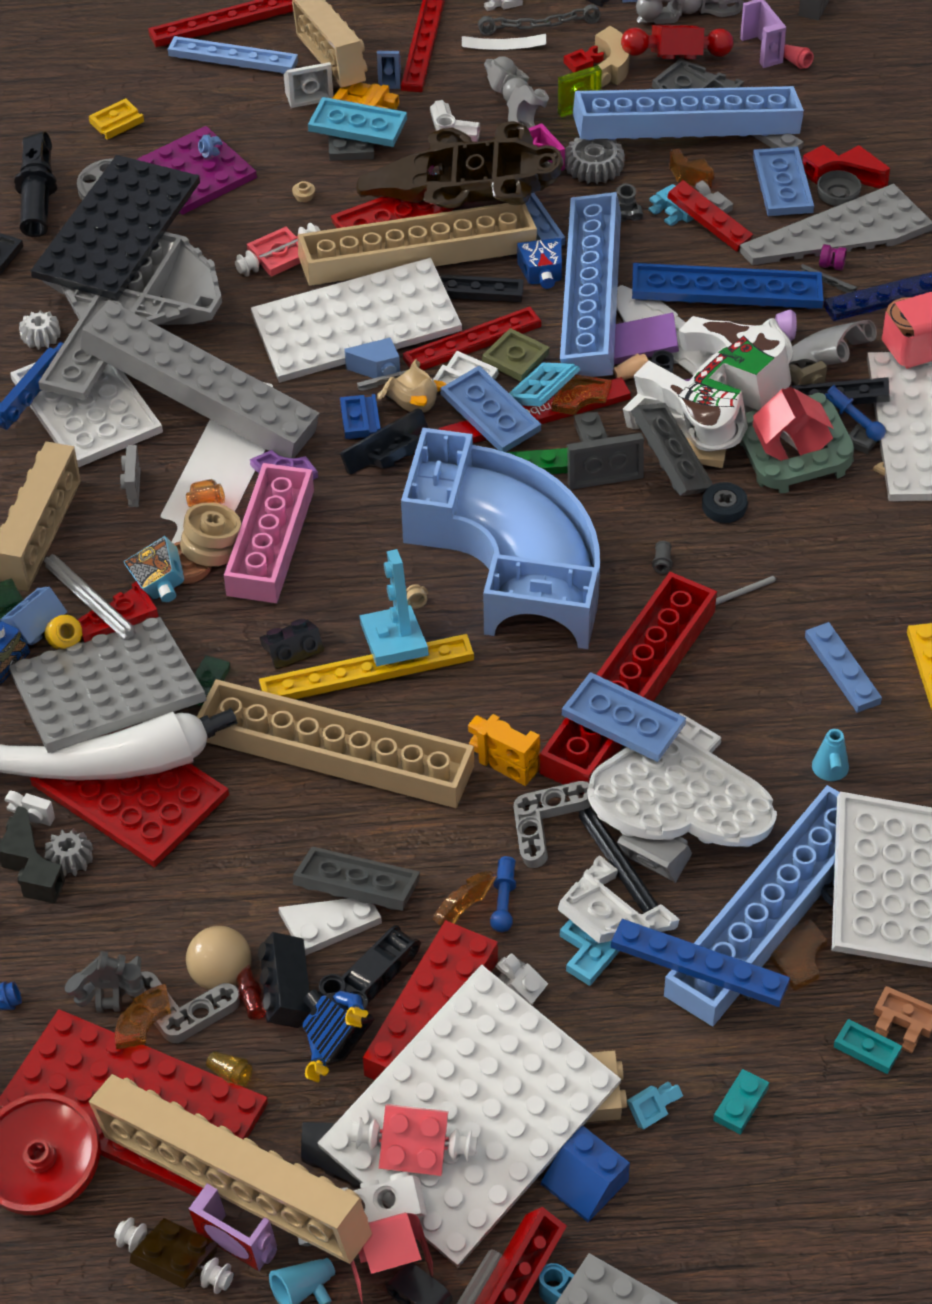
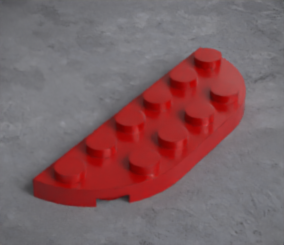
[331,197,454,228]

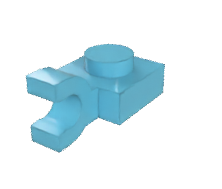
[627,1082,683,1129]

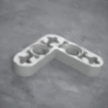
[513,781,591,868]
[134,971,240,1043]

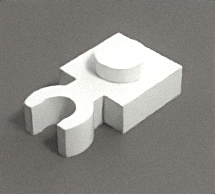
[5,791,55,826]

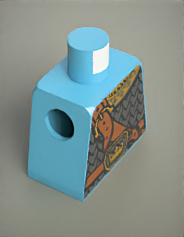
[124,536,184,602]

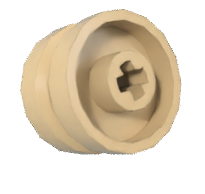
[180,503,241,566]

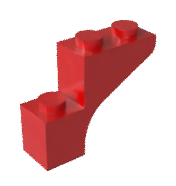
[802,144,890,189]

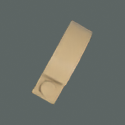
[590,26,630,91]

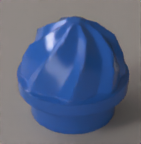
[0,981,22,1011]

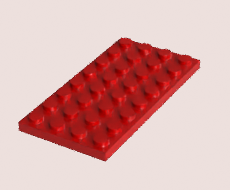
[0,1009,268,1197]

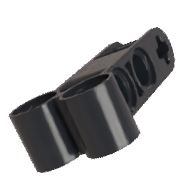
[319,925,421,1013]

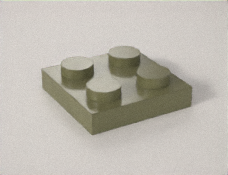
[482,328,550,381]

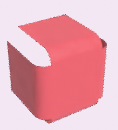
[882,292,932,369]
[753,387,834,461]
[350,1212,433,1302]

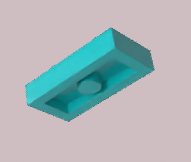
[833,1019,902,1074]
[713,1069,769,1134]

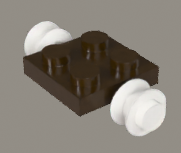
[114,1217,234,1294]

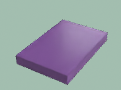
[614,312,679,365]

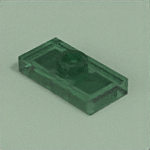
[195,655,231,705]

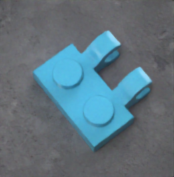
[648,184,694,226]

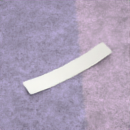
[462,34,546,50]

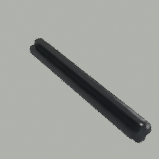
[579,807,659,913]

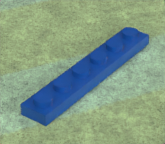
[611,919,790,1007]

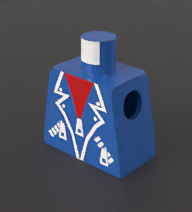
[517,238,562,289]

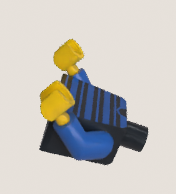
[303,989,375,1083]

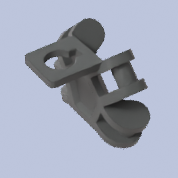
[65,951,145,1013]

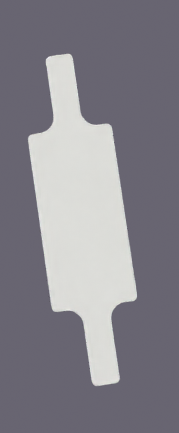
[161,382,273,544]

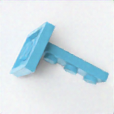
[359,549,429,666]

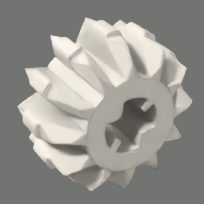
[19,310,61,350]

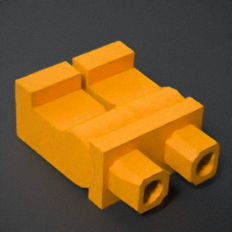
[332,82,399,110]
[468,714,540,786]

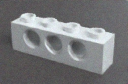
[298,1172,427,1246]

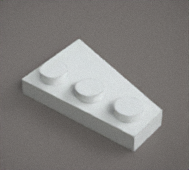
[278,898,382,955]

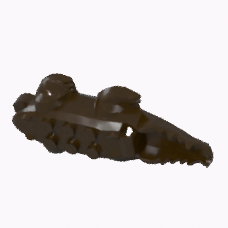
[356,121,563,209]

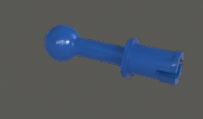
[825,385,886,441]
[490,856,516,933]

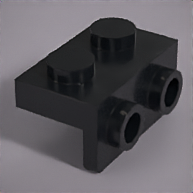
[259,619,324,669]

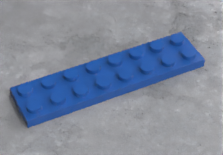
[632,263,824,309]

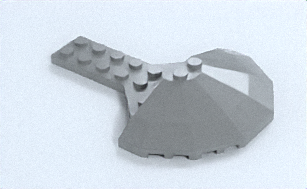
[39,232,222,400]

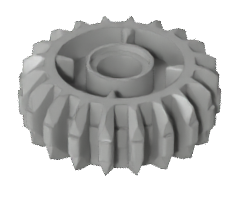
[565,138,625,184]

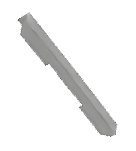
[357,370,407,391]

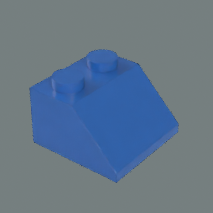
[541,1125,630,1222]

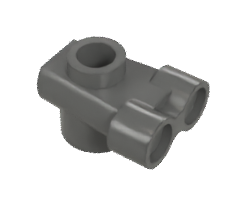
[615,184,643,222]

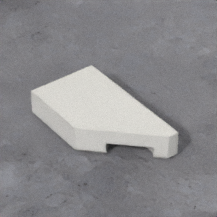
[679,713,721,753]

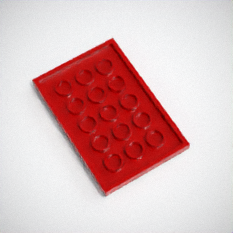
[30,726,229,868]

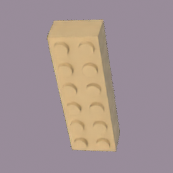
[292,0,367,88]
[0,441,81,591]

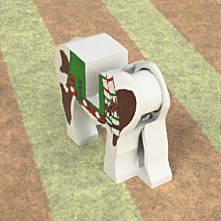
[623,316,793,451]

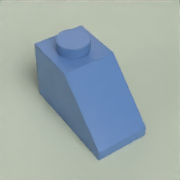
[377,51,401,89]
[344,337,400,378]

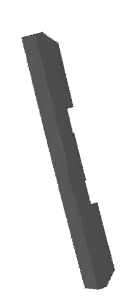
[800,264,857,296]

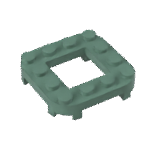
[739,393,854,493]

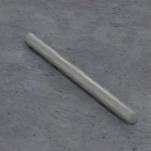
[716,576,777,605]

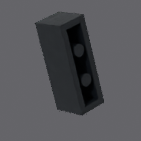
[258,932,311,1028]

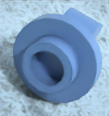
[198,135,223,158]

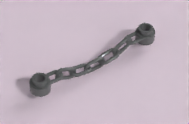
[478,4,601,36]

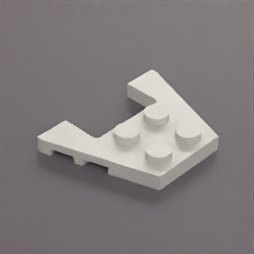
[558,856,680,943]

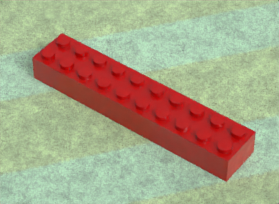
[540,572,717,794]

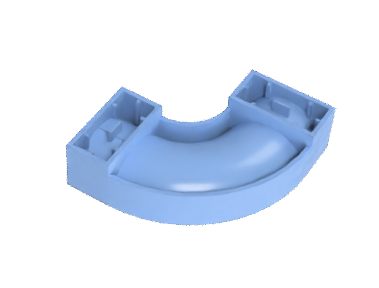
[401,428,600,649]

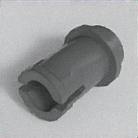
[652,541,673,574]

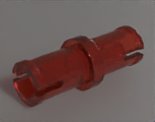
[236,964,266,1020]

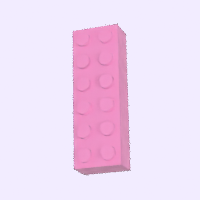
[224,463,314,603]

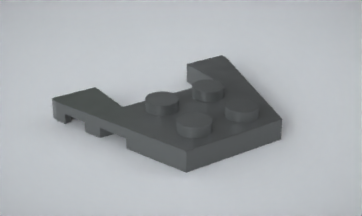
[652,59,744,89]

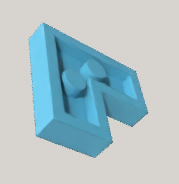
[560,919,620,986]

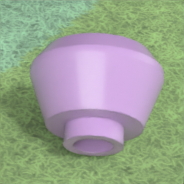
[775,310,797,342]

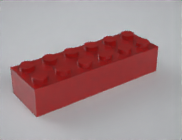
[363,920,498,1080]

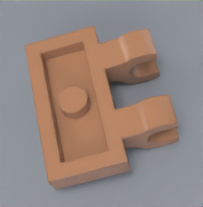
[873,986,932,1053]

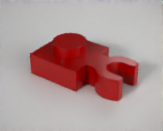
[564,46,604,74]

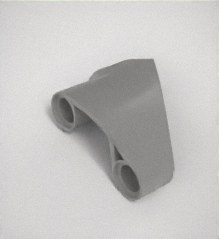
[789,320,877,368]

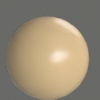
[186,926,252,990]

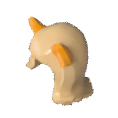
[377,359,446,413]

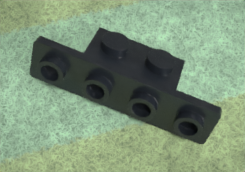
[340,408,428,475]

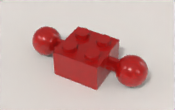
[621,25,734,59]

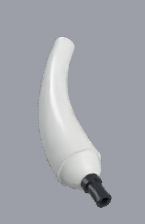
[0,708,238,780]

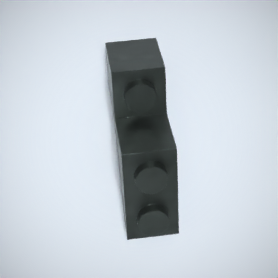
[0,806,65,904]

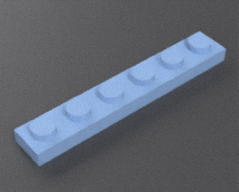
[168,36,298,74]

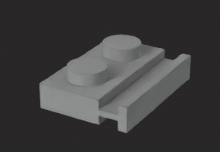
[120,445,141,507]

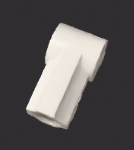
[430,100,480,142]

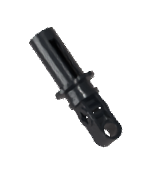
[14,131,57,237]

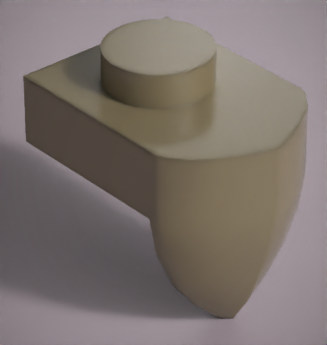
[789,361,827,385]

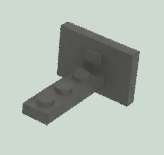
[567,412,644,490]

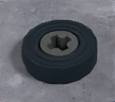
[702,482,748,523]

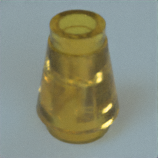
[206,1051,252,1087]

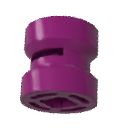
[819,244,847,271]

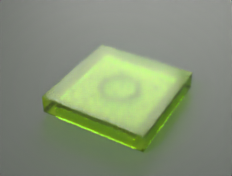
[558,65,602,117]

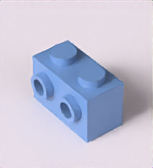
[0,587,67,645]

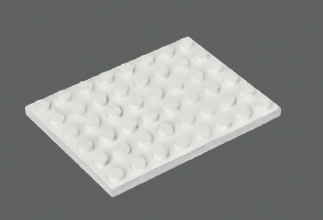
[318,965,621,1268]

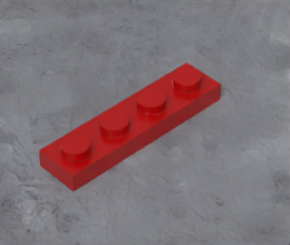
[667,180,753,252]

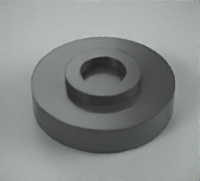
[817,170,861,206]

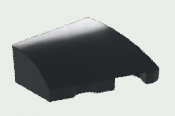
[301,1122,361,1189]

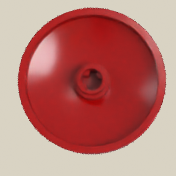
[0,1093,100,1215]

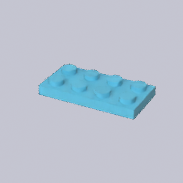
[308,97,407,147]

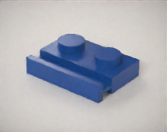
[340,394,381,439]

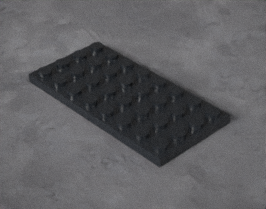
[31,155,200,300]

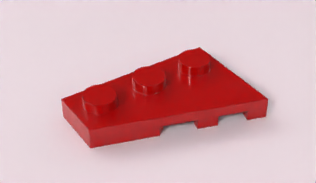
[78,581,159,643]

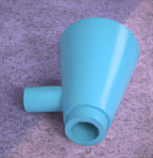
[812,729,849,781]
[269,1258,335,1304]

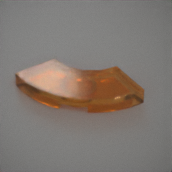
[433,871,497,925]
[115,984,171,1050]

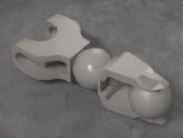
[636,0,744,24]
[484,56,549,128]

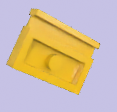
[89,98,144,140]

